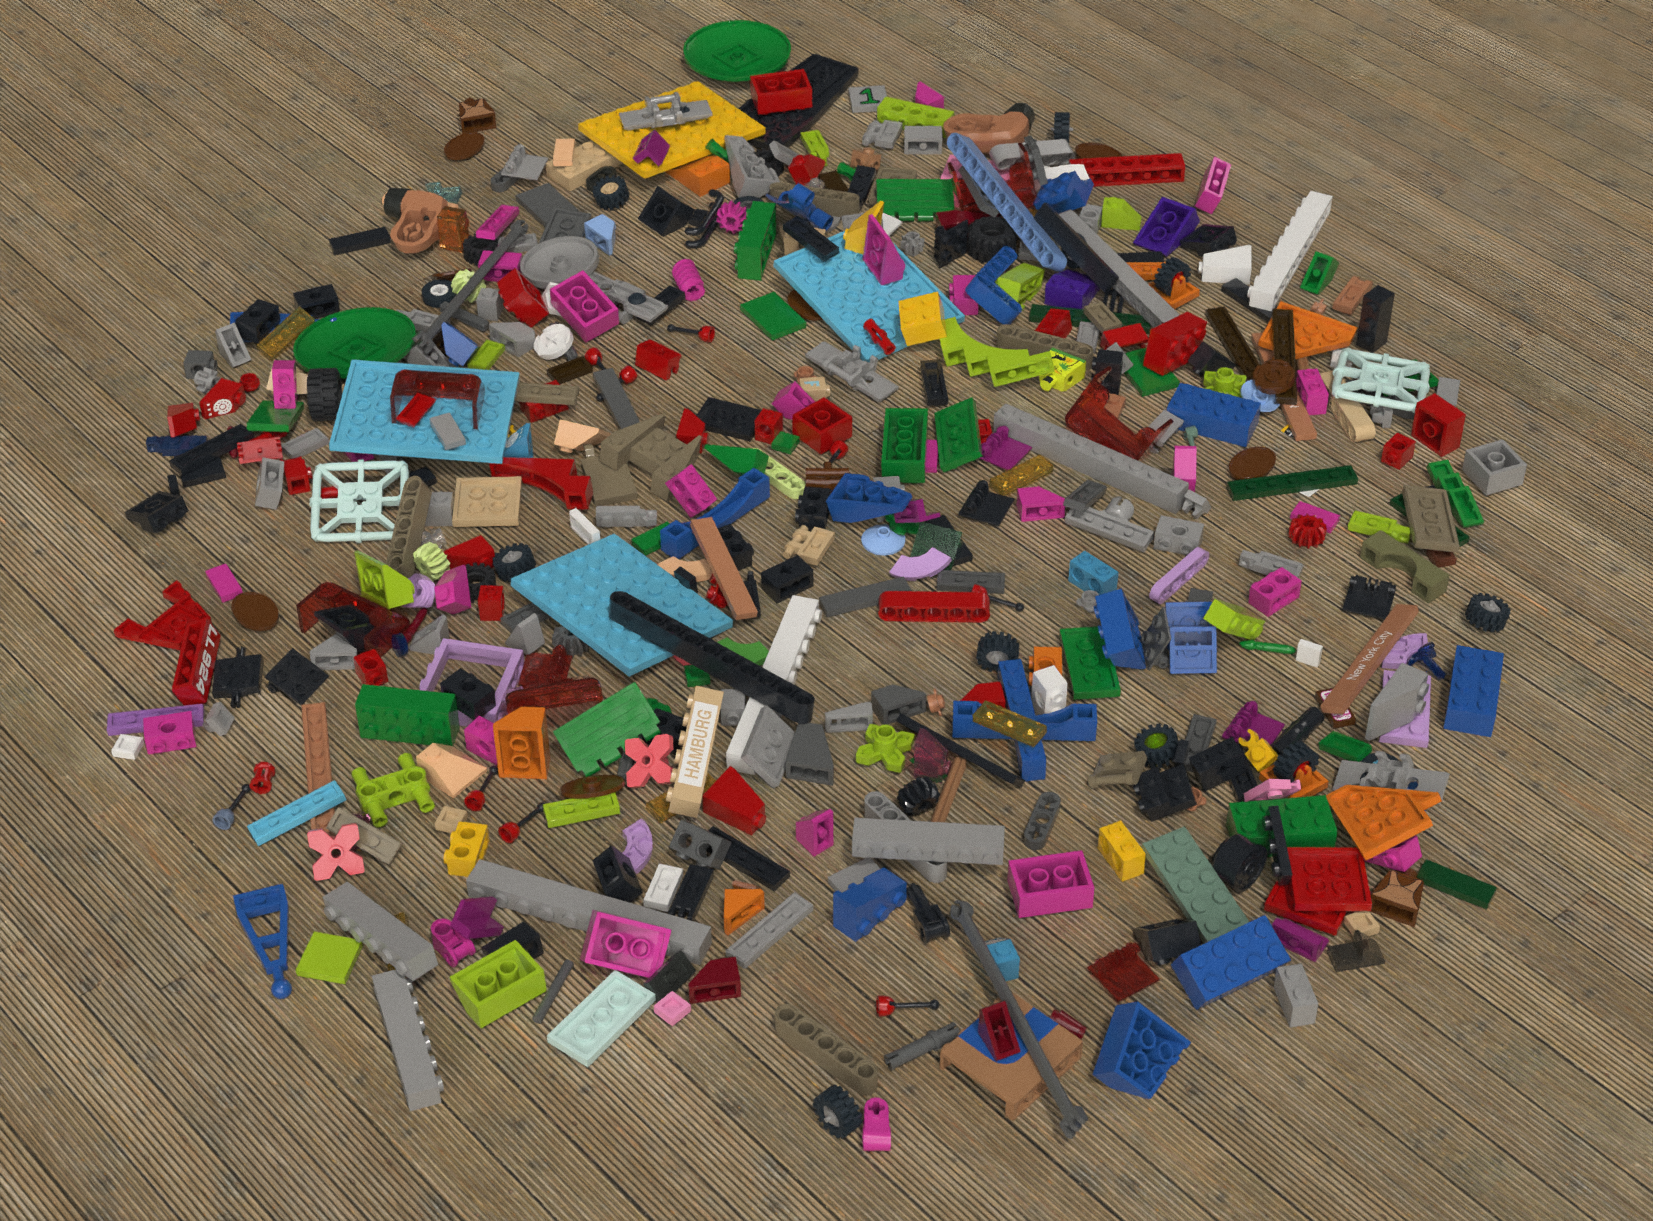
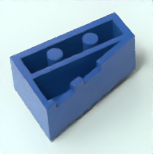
[833,867,907,942]

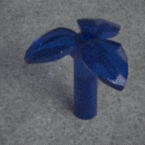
[1407,642,1447,681]

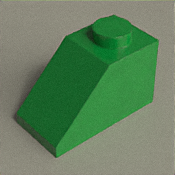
[1300,251,1339,295]

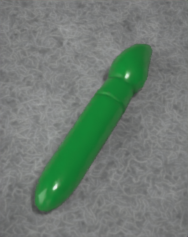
[1239,640,1297,654]

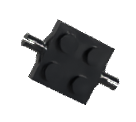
[212,646,264,708]

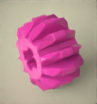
[716,200,747,234]

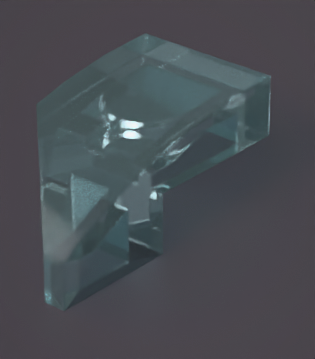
[425,182,463,203]

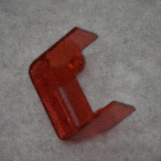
[947,142,1037,217]
[1065,366,1174,461]
[390,369,485,429]
[296,582,410,657]
[503,675,603,716]

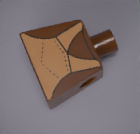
[459,98,497,134]
[1369,868,1424,927]

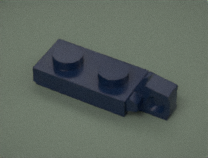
[146,435,208,456]

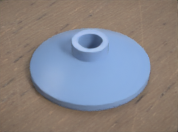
[1240,380,1280,412]
[861,524,905,556]

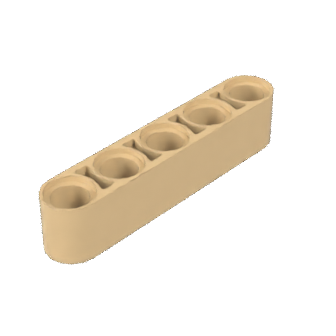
[1320,370,1376,442]

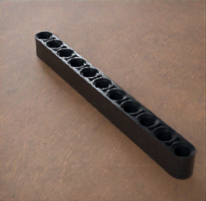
[609,591,815,724]

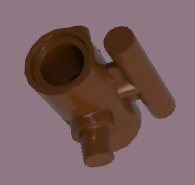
[806,462,849,493]

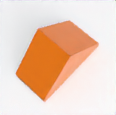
[724,889,765,935]

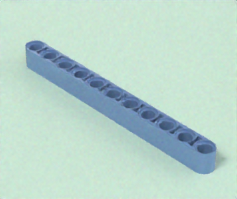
[947,132,1067,272]

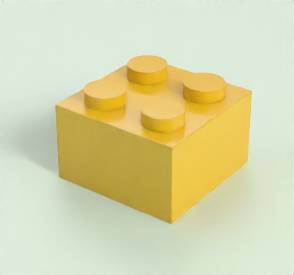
[898,291,947,346]

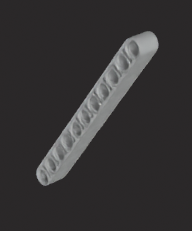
[1059,209,1179,328]

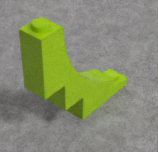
[940,317,1055,387]

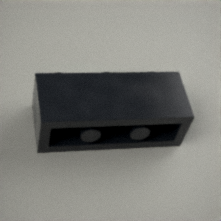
[1356,285,1395,353]

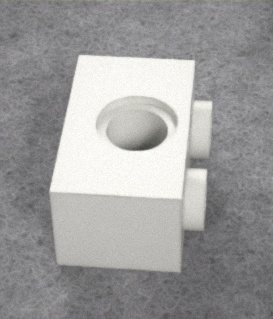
[1031,665,1068,715]

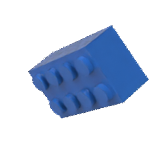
[1167,383,1261,447]
[1443,645,1504,737]
[1170,915,1291,1010]

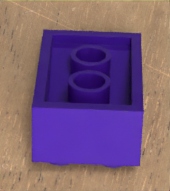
[1133,197,1200,257]
[1044,269,1100,309]

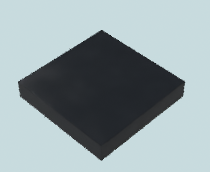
[174,455,226,488]

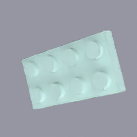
[547,970,656,1067]

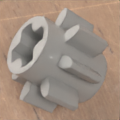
[900,231,924,256]
[194,367,220,393]

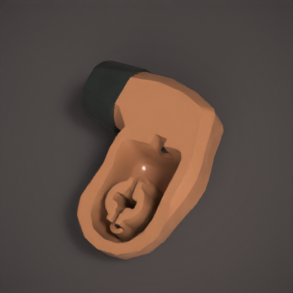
[943,103,1035,155]
[383,188,450,254]

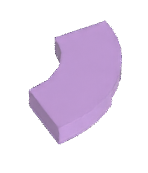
[889,547,952,581]
[1382,633,1428,669]
[622,818,653,874]

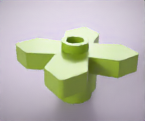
[1203,367,1246,398]
[856,724,915,773]

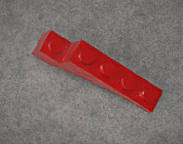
[489,457,593,510]

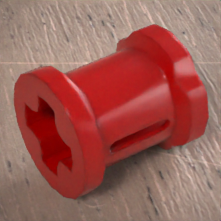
[250,762,276,794]

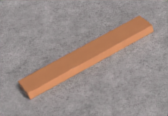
[690,517,758,620]

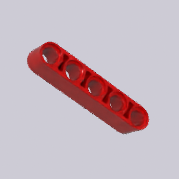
[878,591,990,623]

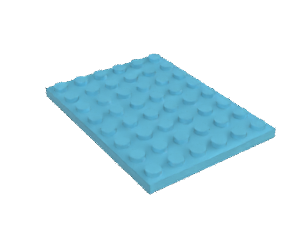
[773,231,965,363]
[329,360,520,464]
[510,533,733,677]

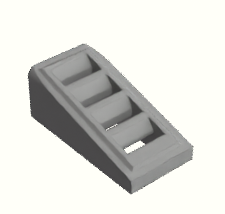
[825,702,873,733]

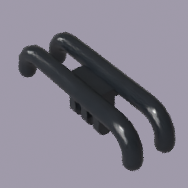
[684,189,724,249]

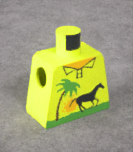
[1039,347,1086,392]

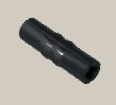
[1270,707,1324,761]

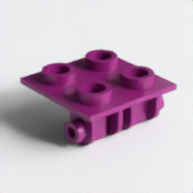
[979,426,1032,471]
[1222,701,1285,744]

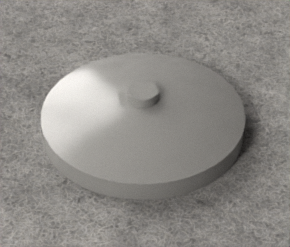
[520,236,599,289]

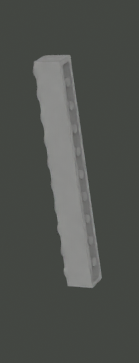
[993,404,1189,514]
[466,859,712,965]

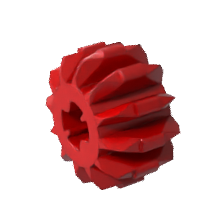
[1288,513,1327,549]

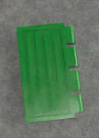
[876,179,954,221]
[553,682,661,777]

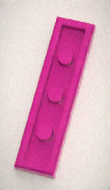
[476,205,519,240]

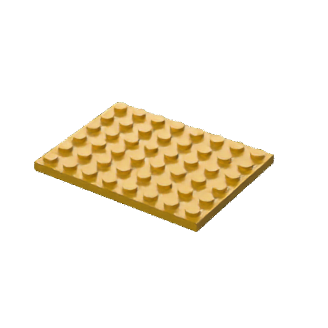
[578,81,765,179]

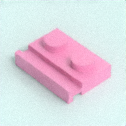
[1244,779,1301,802]

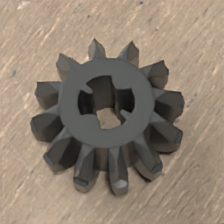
[552,625,590,658]

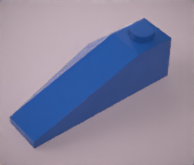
[826,473,913,523]

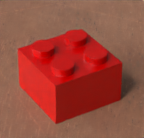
[497,268,549,328]
[1411,393,1466,457]
[792,397,852,455]

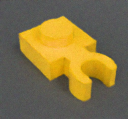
[1238,729,1278,772]

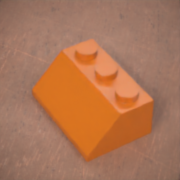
[493,707,551,779]

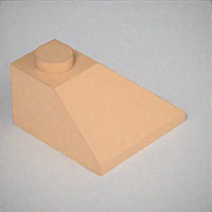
[554,419,612,453]
[416,743,487,798]

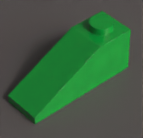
[704,444,769,476]

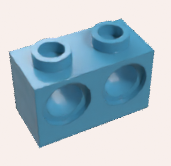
[1068,551,1119,595]

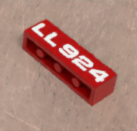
[172,618,221,706]

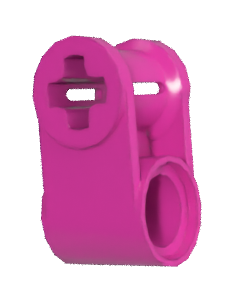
[431,918,476,967]
[862,1098,891,1151]

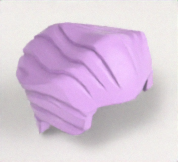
[402,573,435,608]

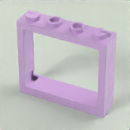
[419,638,525,726]

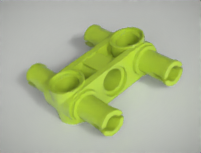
[351,753,435,828]

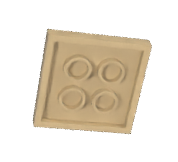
[452,476,522,527]

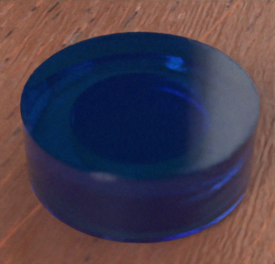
[391,633,408,657]

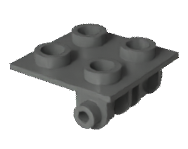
[1141,607,1171,671]

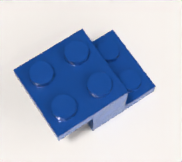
[1034,171,1094,214]
[1165,601,1217,674]

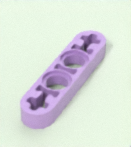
[1149,547,1209,604]

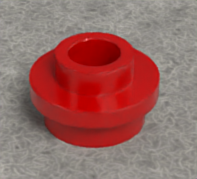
[239,373,260,392]

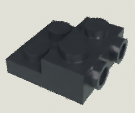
[1180,224,1237,257]
[124,491,189,533]
[1133,764,1197,822]

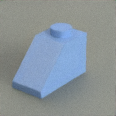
[584,214,616,256]

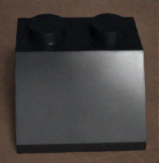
[638,186,695,237]
[314,604,380,652]
[1132,918,1201,965]

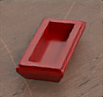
[396,393,436,427]

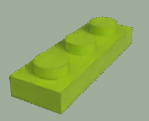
[543,792,620,828]

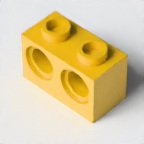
[444,821,490,877]
[1097,821,1146,882]

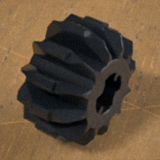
[897,776,940,816]

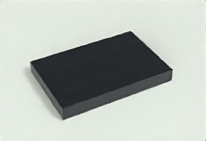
[696,397,761,442]

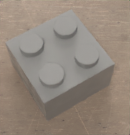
[1462,439,1527,495]

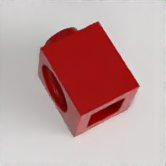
[755,408,783,444]
[1381,432,1416,470]
[478,585,505,621]
[353,649,388,686]

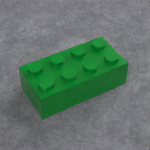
[734,201,777,281]
[881,408,928,483]
[355,684,460,746]
[1226,795,1338,857]

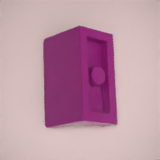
[632,129,670,166]
[894,499,941,523]
[450,897,504,939]
[1272,918,1329,962]

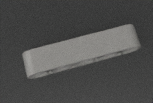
[989,139,1075,170]
[864,791,947,883]

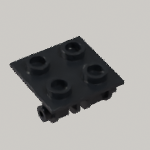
[934,219,968,269]
[958,480,1015,526]
[1342,575,1396,620]
[264,648,329,705]

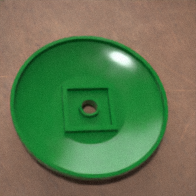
[683,20,791,81]
[293,307,416,378]

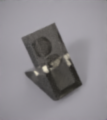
[1327,929,1385,972]

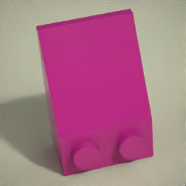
[863,214,905,286]
[580,909,672,978]

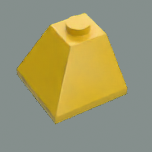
[843,201,884,255]

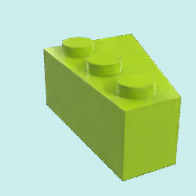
[996,263,1045,311]

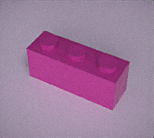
[1195,156,1231,214]

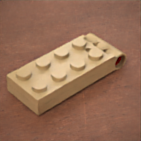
[545,140,624,191]

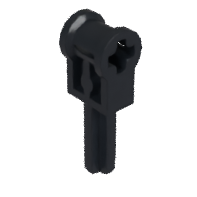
[906,883,950,944]

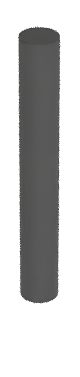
[532,959,574,1024]

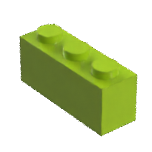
[1203,599,1265,640]

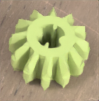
[451,269,487,303]
[413,542,450,581]

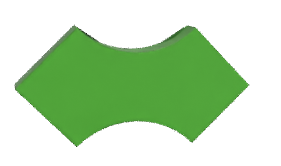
[717,637,769,666]

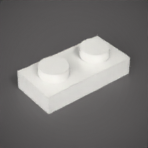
[643,864,683,912]

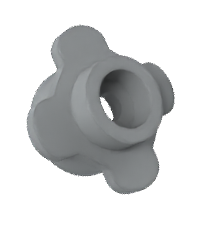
[1076,590,1099,612]

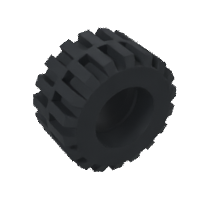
[967,216,1017,263]
[307,368,342,421]

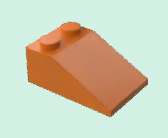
[665,156,730,197]

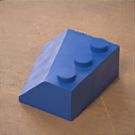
[1094,588,1146,669]
[1092,1001,1191,1099]

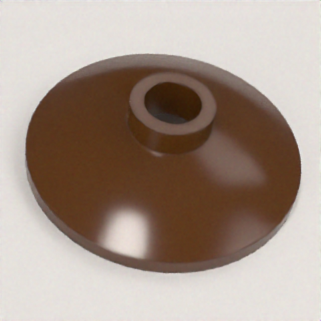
[432,268,472,282]

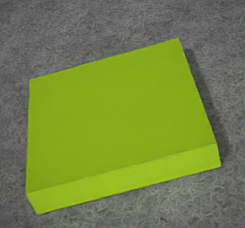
[296,931,363,985]

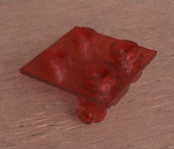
[518,645,573,689]
[1087,942,1160,1002]

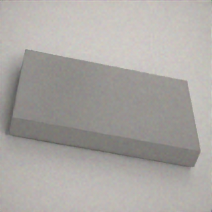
[741,705,795,788]

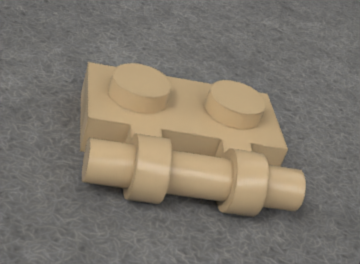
[783,525,835,566]

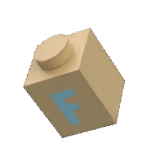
[799,377,830,402]

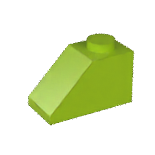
[1101,197,1141,231]

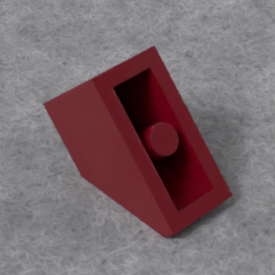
[688,956,741,1004]

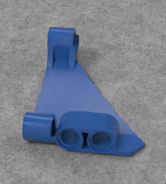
[766,183,834,231]

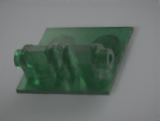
[910,522,963,570]

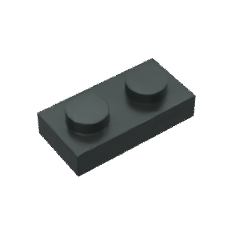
[643,951,696,1003]

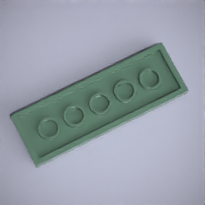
[1141,826,1250,944]

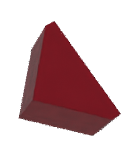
[978,1000,1021,1061]

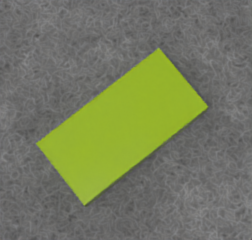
[467,340,505,370]

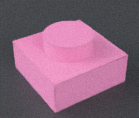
[654,991,691,1026]

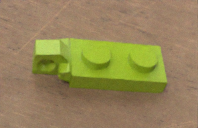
[800,130,829,166]
[1348,510,1411,543]

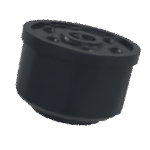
[1212,834,1268,893]

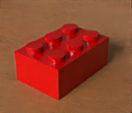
[750,69,812,115]
[1143,311,1207,376]

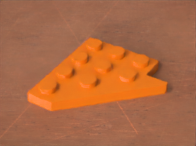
[1258,301,1358,359]
[1326,785,1442,861]

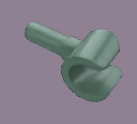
[1183,426,1198,446]

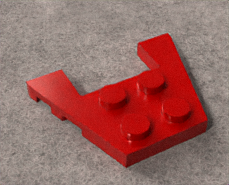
[114,580,212,650]

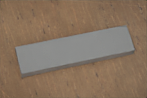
[726,892,813,969]

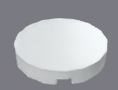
[534,324,574,360]

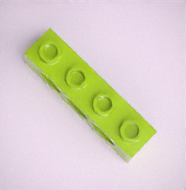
[877,96,954,138]

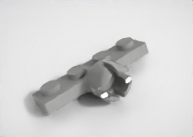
[1065,496,1154,552]

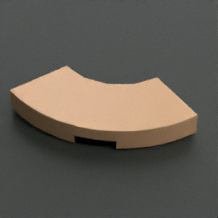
[657,556,712,582]

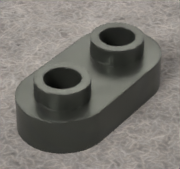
[586,166,617,193]

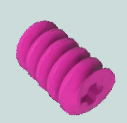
[672,259,705,301]

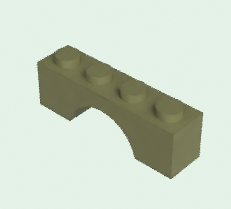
[1360,530,1450,604]

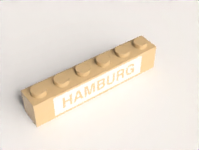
[666,686,724,818]

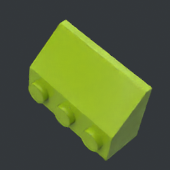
[354,551,415,609]
[449,940,547,1028]

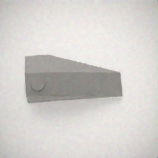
[724,135,780,198]

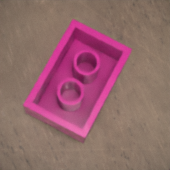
[550,270,619,342]
[1007,850,1094,918]

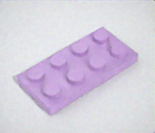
[1379,670,1431,748]

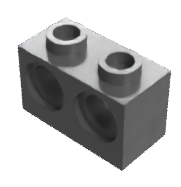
[669,820,732,869]

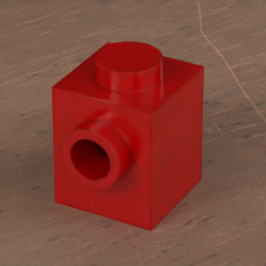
[284,459,313,495]

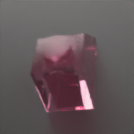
[914,728,951,784]

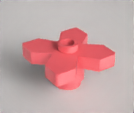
[625,734,674,788]
[307,823,365,881]

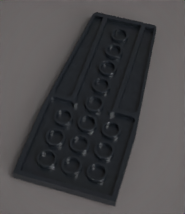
[738,54,858,150]

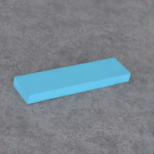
[247,780,347,846]

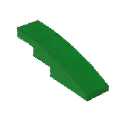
[1426,459,1484,528]

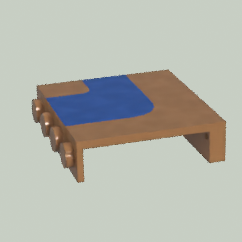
[940,992,1083,1121]

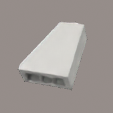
[1198,245,1251,285]

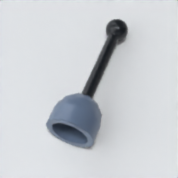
[213,784,251,830]

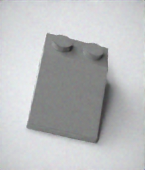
[1365,663,1429,741]

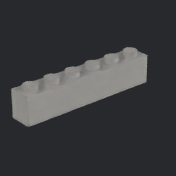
[852,818,1005,865]
[323,881,438,981]
[372,969,444,1111]

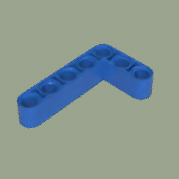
[965,246,1022,325]

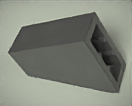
[786,723,834,786]

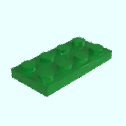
[934,397,983,472]
[1059,626,1121,700]

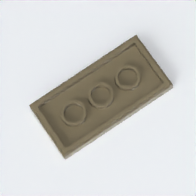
[1402,485,1460,553]

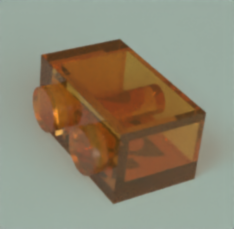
[437,206,470,253]

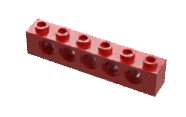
[1069,153,1186,187]

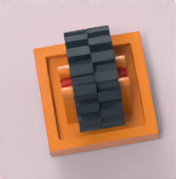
[1149,257,1200,309]
[1259,741,1329,798]

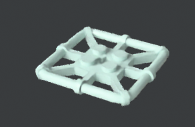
[1332,348,1430,413]
[309,459,409,543]

